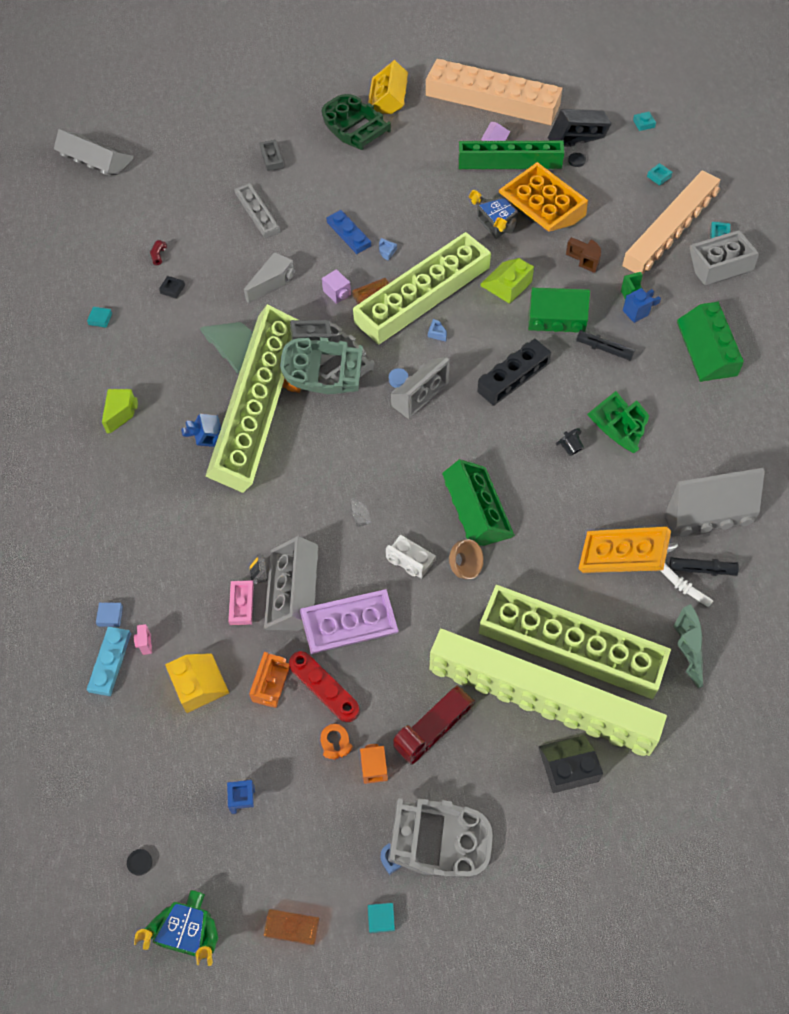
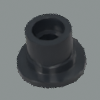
[555,428,584,456]

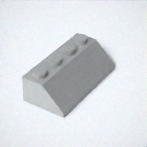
[54,129,134,176]
[264,536,318,631]

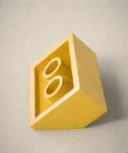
[368,60,408,114]

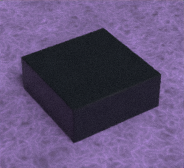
[159,276,185,299]

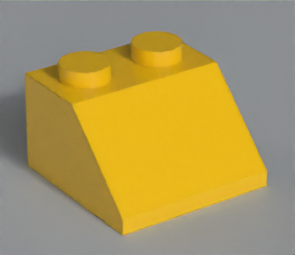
[165,653,229,713]

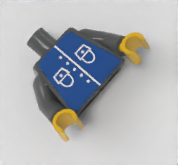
[468,190,522,239]

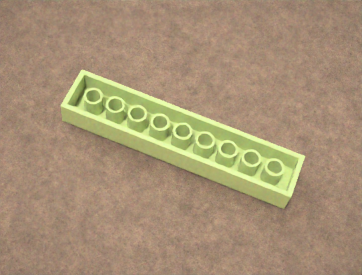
[205,304,297,493]
[429,628,667,756]

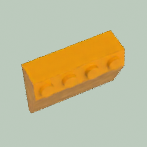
[499,162,588,232]

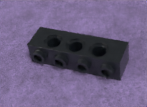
[477,338,551,406]

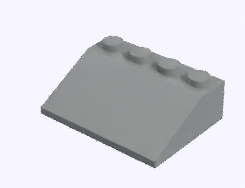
[664,468,765,536]

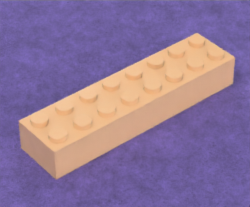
[426,59,563,125]

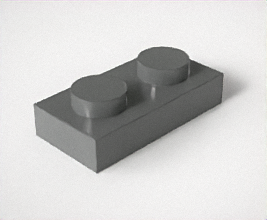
[259,139,284,171]
[290,320,332,341]

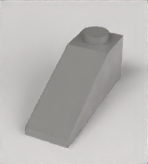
[244,252,295,303]

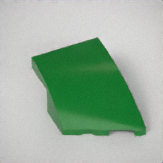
[587,391,649,453]

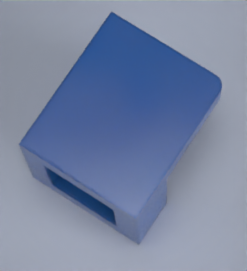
[227,780,255,814]

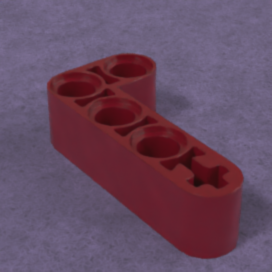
[393,685,475,765]

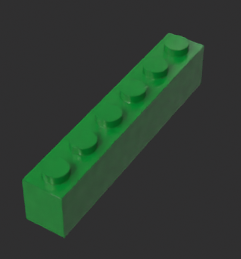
[458,141,564,169]

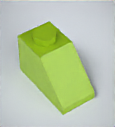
[102,389,138,433]

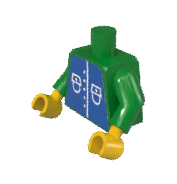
[134,890,218,966]

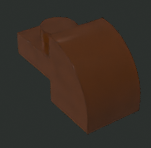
[566,237,601,273]

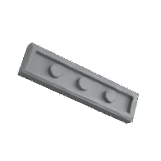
[234,183,281,239]

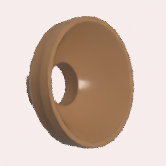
[449,539,483,579]

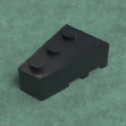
[548,109,612,147]

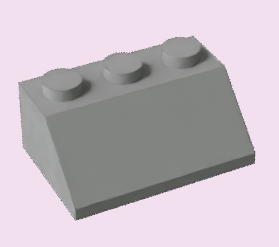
[690,230,759,285]
[391,357,450,419]

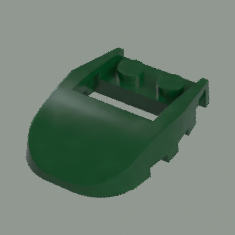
[321,94,391,150]

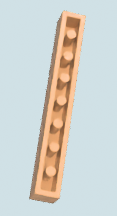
[622,170,721,274]

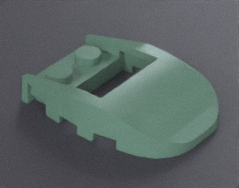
[280,337,363,394]

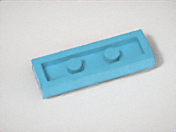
[87,627,131,696]

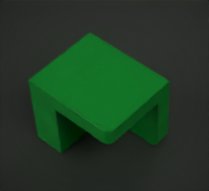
[621,272,643,299]

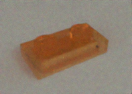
[352,278,389,304]

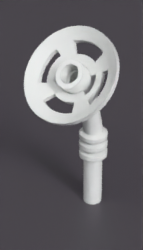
[660,543,713,608]

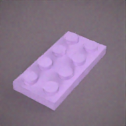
[300,589,399,654]

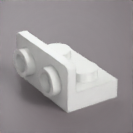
[386,535,436,579]

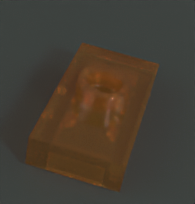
[263,909,320,946]

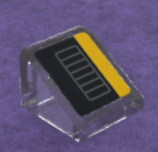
[249,553,268,584]

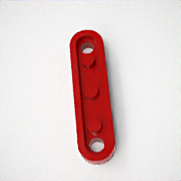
[289,651,359,722]

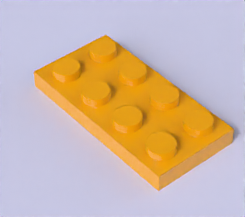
[578,527,671,573]

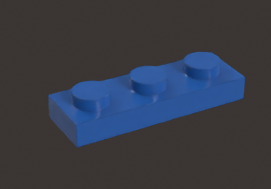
[326,210,371,254]

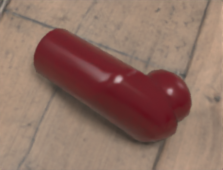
[150,240,167,265]

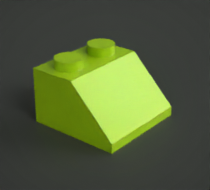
[480,258,534,304]

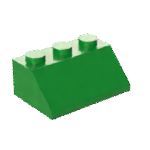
[528,287,590,333]

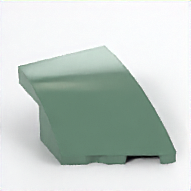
[200,322,253,374]
[673,604,703,689]

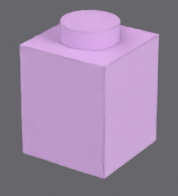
[322,269,351,304]

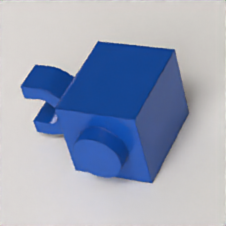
[623,288,661,323]
[181,414,221,447]

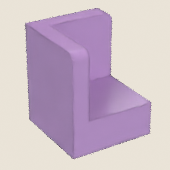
[481,122,510,141]

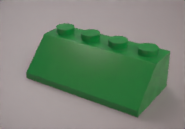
[677,301,744,382]
[442,459,515,546]

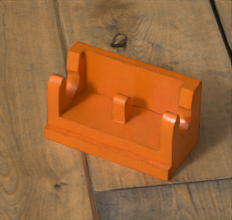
[249,652,290,708]

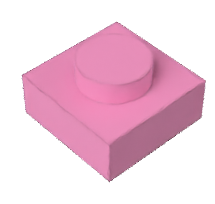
[134,624,152,655]

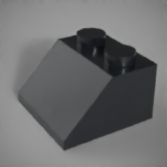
[538,735,603,793]

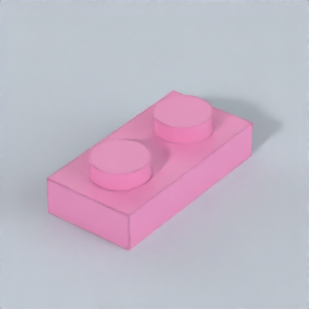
[229,581,254,625]

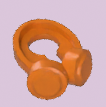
[320,724,353,760]

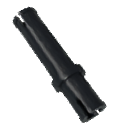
[576,329,635,361]
[669,557,739,576]

